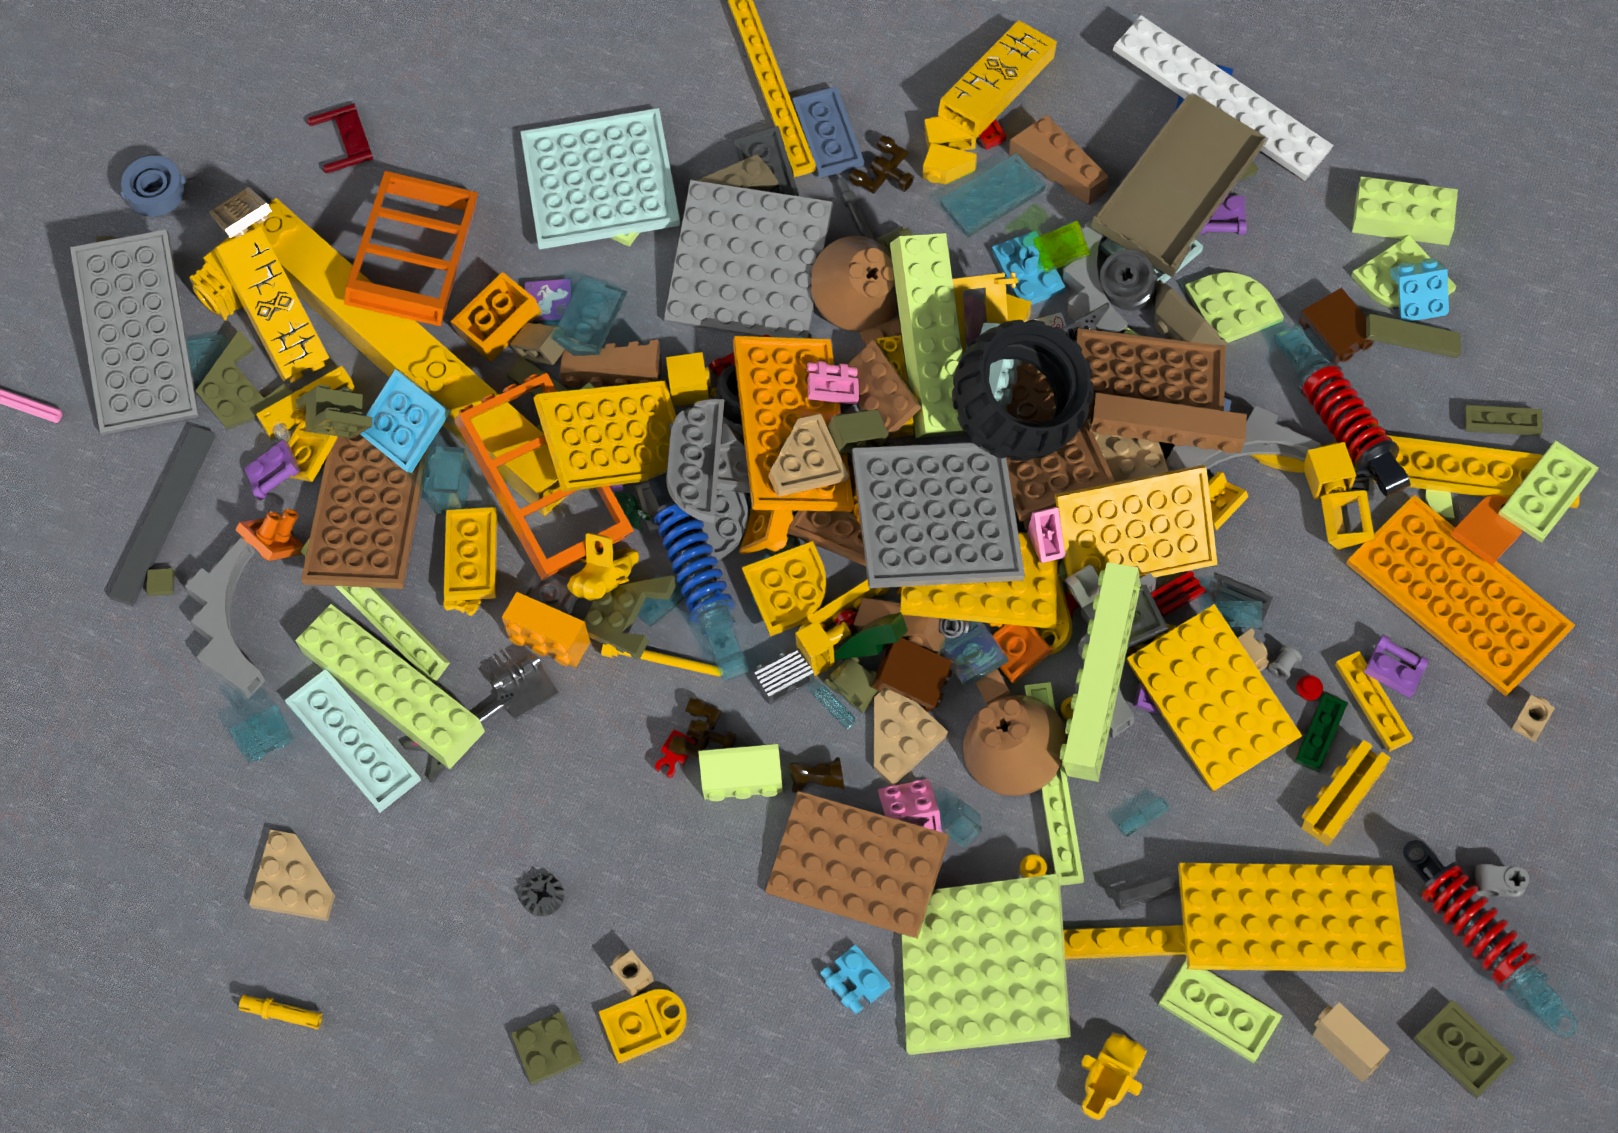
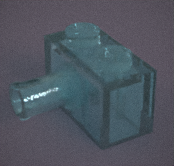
[230,704,295,763]

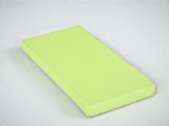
[1498,440,1599,543]
[1158,960,1282,1063]

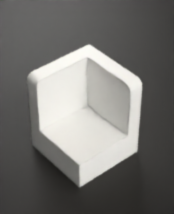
[1064,565,1101,608]

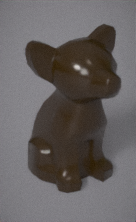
[789,757,844,793]

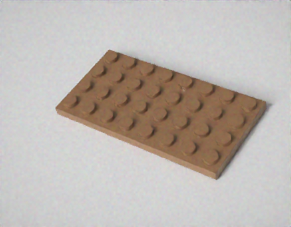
[1006,361,1115,522]
[301,415,431,589]

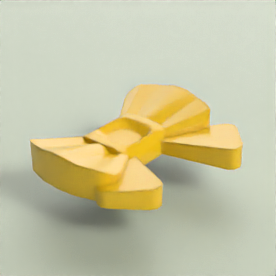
[443,599,481,616]

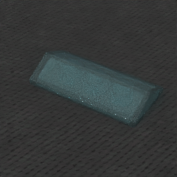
[553,276,627,356]

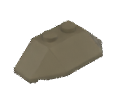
[1153,280,1228,356]

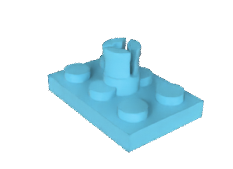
[992,231,1066,305]

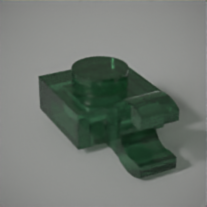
[614,491,652,530]

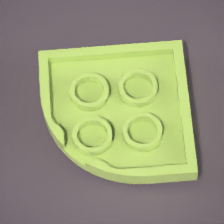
[1351,236,1456,309]
[1185,272,1284,343]

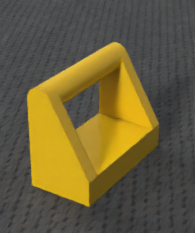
[1321,490,1375,550]

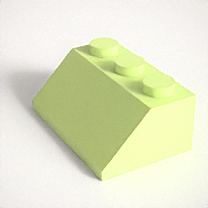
[699,744,783,801]

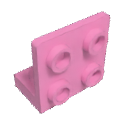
[878,779,942,832]

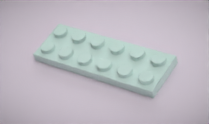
[284,669,421,813]

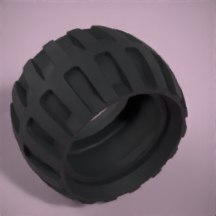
[952,320,1094,461]

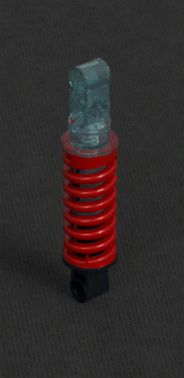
[1275,324,1411,497]
[1403,840,1578,1039]

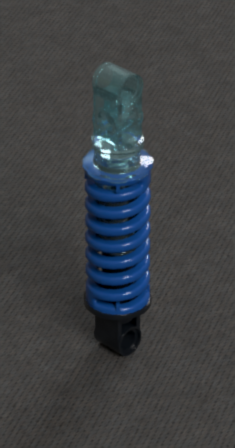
[648,470,750,682]

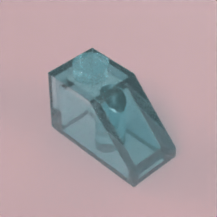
[1210,601,1262,630]

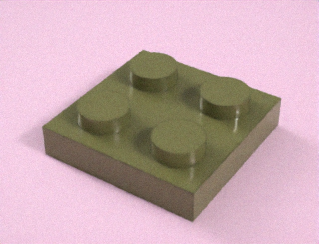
[511,1011,582,1085]

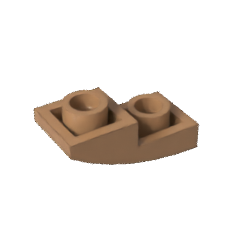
[963,651,1011,704]

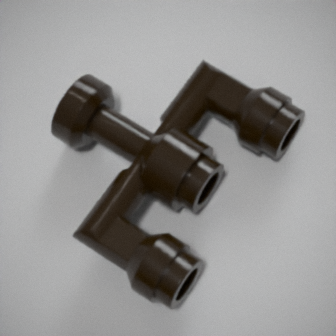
[848,135,914,194]
[669,697,737,760]

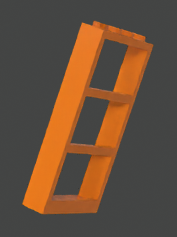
[344,171,478,327]
[455,373,634,580]

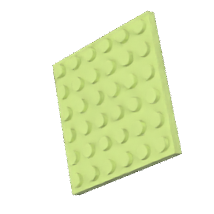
[902,874,1071,1055]

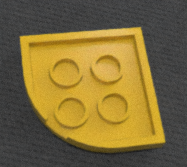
[742,541,826,636]

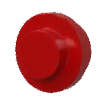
[1296,675,1323,701]

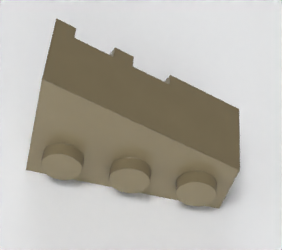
[689,154,779,192]

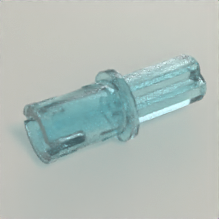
[1118,798,1170,837]

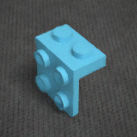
[1390,258,1449,322]

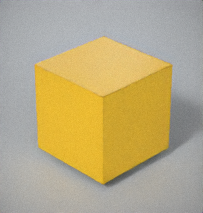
[666,352,711,407]
[1303,442,1356,500]

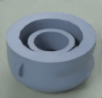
[121,155,186,217]

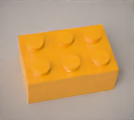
[451,272,542,362]
[502,592,590,668]

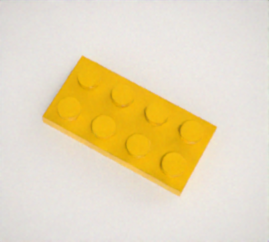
[444,507,497,601]

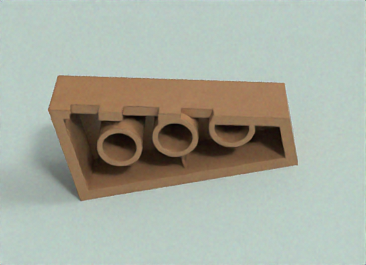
[1009,115,1109,205]
[560,340,662,388]

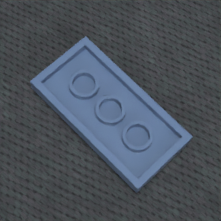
[792,86,864,178]

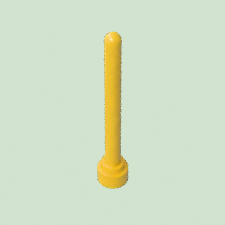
[601,644,724,677]

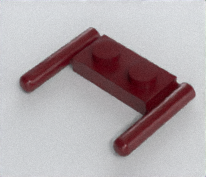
[307,103,374,174]

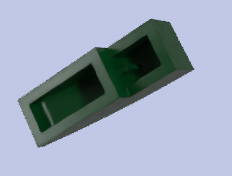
[834,612,908,660]

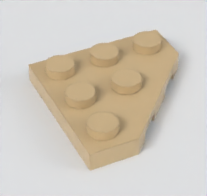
[768,414,849,497]
[874,688,948,785]
[249,830,335,921]

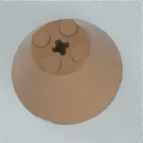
[811,236,899,332]
[963,695,1067,796]

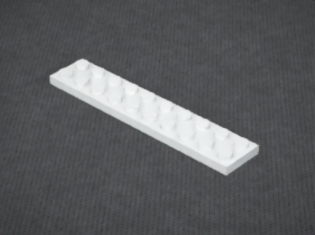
[1113,15,1333,181]

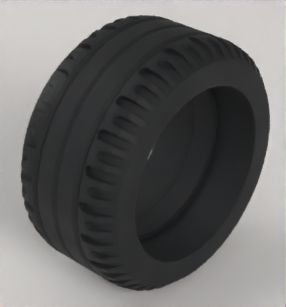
[715,364,742,425]

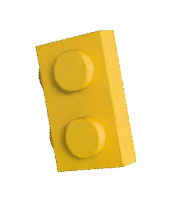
[1208,471,1248,531]

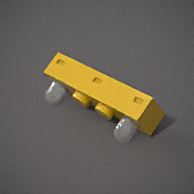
[256,366,356,442]

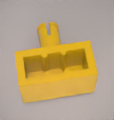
[795,621,851,677]

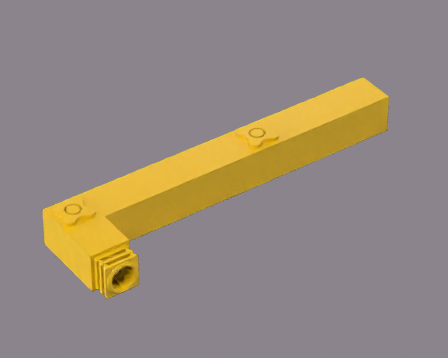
[189,198,567,517]

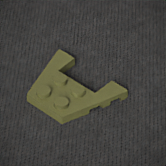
[195,330,293,430]
[584,575,677,660]

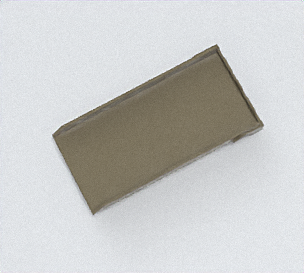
[1090,93,1269,277]

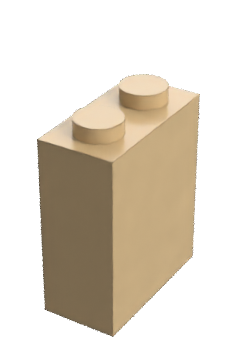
[1313,1002,1390,1083]

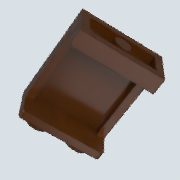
[1299,287,1374,365]
[871,638,952,712]

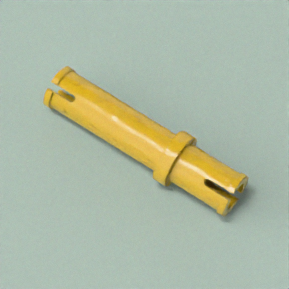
[239,994,323,1030]

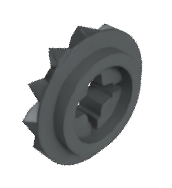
[521,874,564,916]

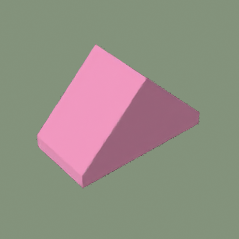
[1027,507,1066,563]

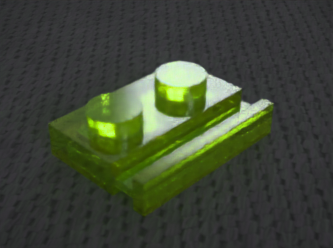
[1033,220,1091,273]

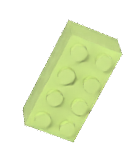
[1352,177,1458,246]

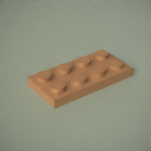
[848,340,922,441]

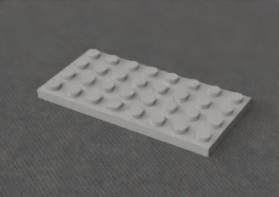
[70,229,200,435]

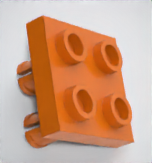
[236,509,304,561]

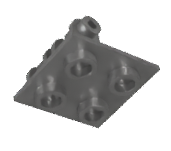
[489,654,559,720]

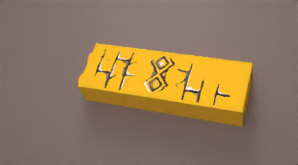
[938,20,1057,138]
[215,226,329,383]

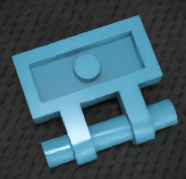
[820,944,891,1014]

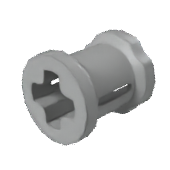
[1268,645,1302,680]

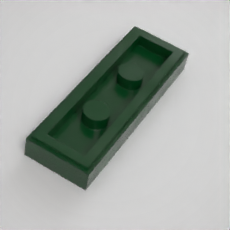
[1294,692,1348,772]

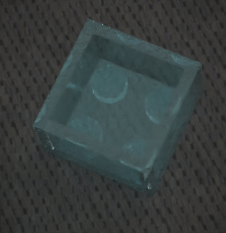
[424,446,472,514]

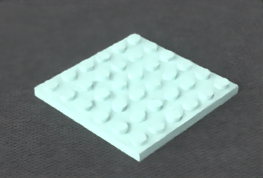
[521,108,681,250]

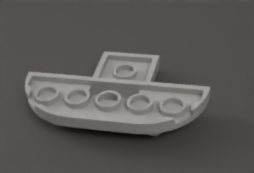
[666,399,750,523]
[635,423,748,560]

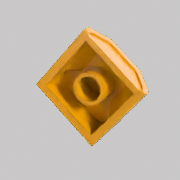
[739,508,793,554]

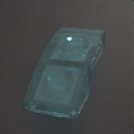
[638,575,685,627]

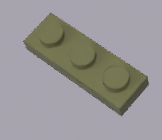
[1464,405,1543,436]

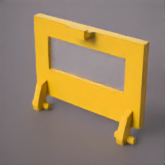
[952,272,1018,355]

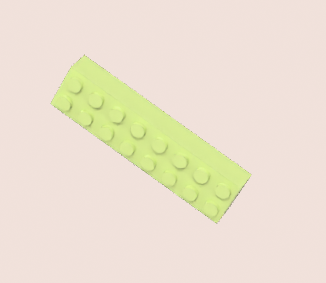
[890,233,967,438]
[1060,562,1141,782]
[295,604,485,769]

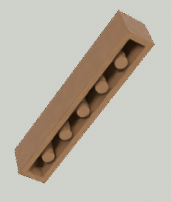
[1090,393,1247,453]

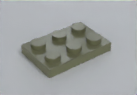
[1413,1000,1516,1099]

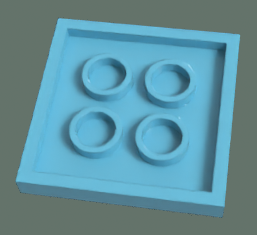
[360,369,451,473]

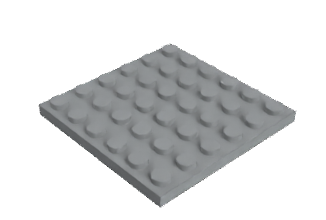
[664,180,833,338]
[852,443,1025,588]

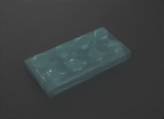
[940,153,1045,238]

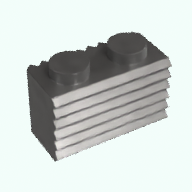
[753,648,815,705]

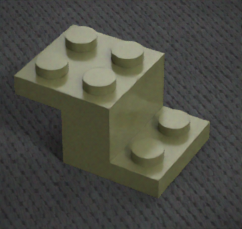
[296,385,373,439]

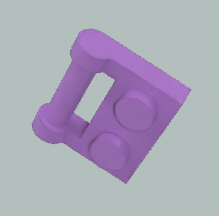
[1200,196,1247,235]
[244,440,300,501]
[1364,634,1429,698]

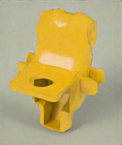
[567,533,639,600]
[1081,1032,1147,1120]

